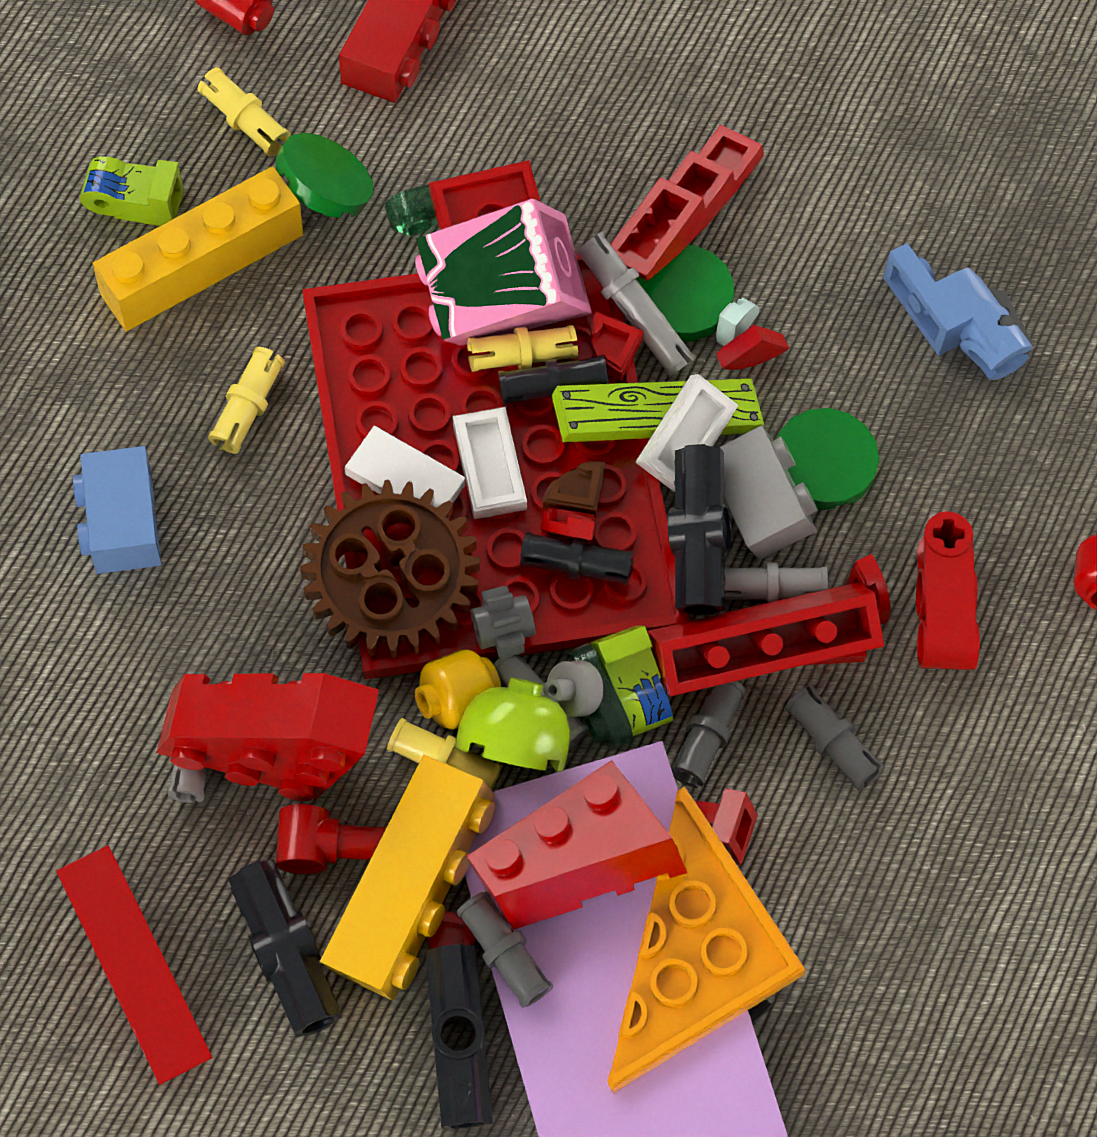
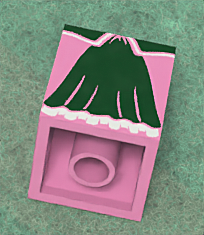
[415,199,592,346]

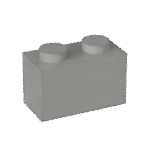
[720,426,818,560]

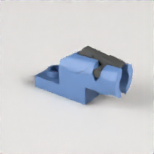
[883,243,1032,380]

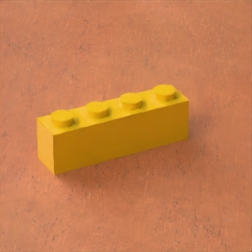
[92,166,303,332]
[320,754,495,1001]

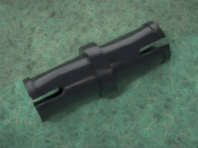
[498,355,609,405]
[520,532,634,586]

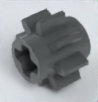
[470,585,536,659]

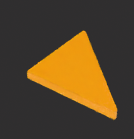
[607,786,806,1094]

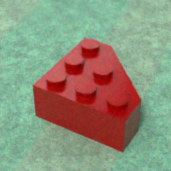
[156,673,379,801]

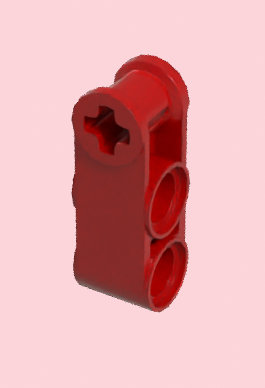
[915,511,980,670]

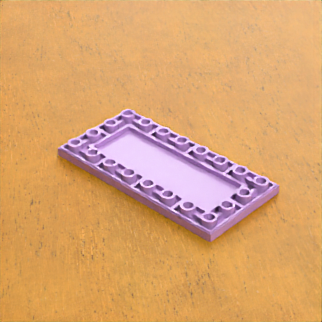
[465,741,788,1137]

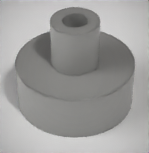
[544,660,603,717]

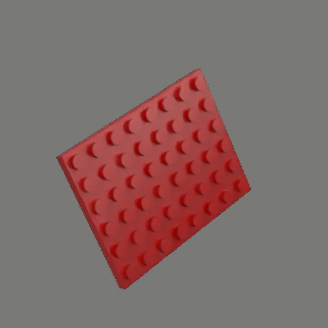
[302,252,689,680]

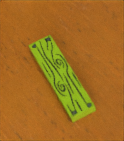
[552,378,764,442]

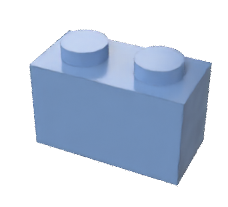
[73,446,162,574]

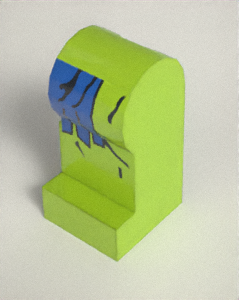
[80,156,184,226]
[590,625,673,737]

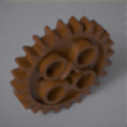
[300,480,480,658]

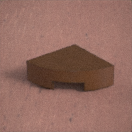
[542,462,605,517]

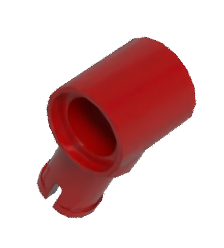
[276,804,387,874]

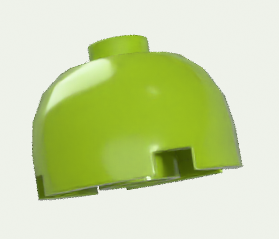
[455,677,570,772]

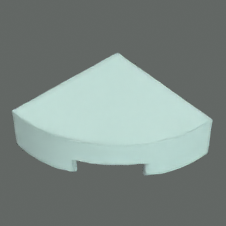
[716,298,759,346]

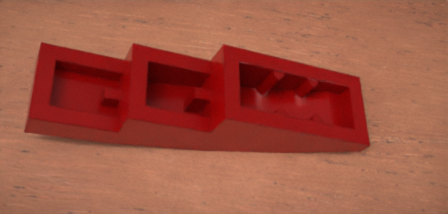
[610,124,764,281]
[55,845,213,1085]

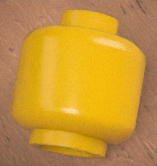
[415,650,501,730]

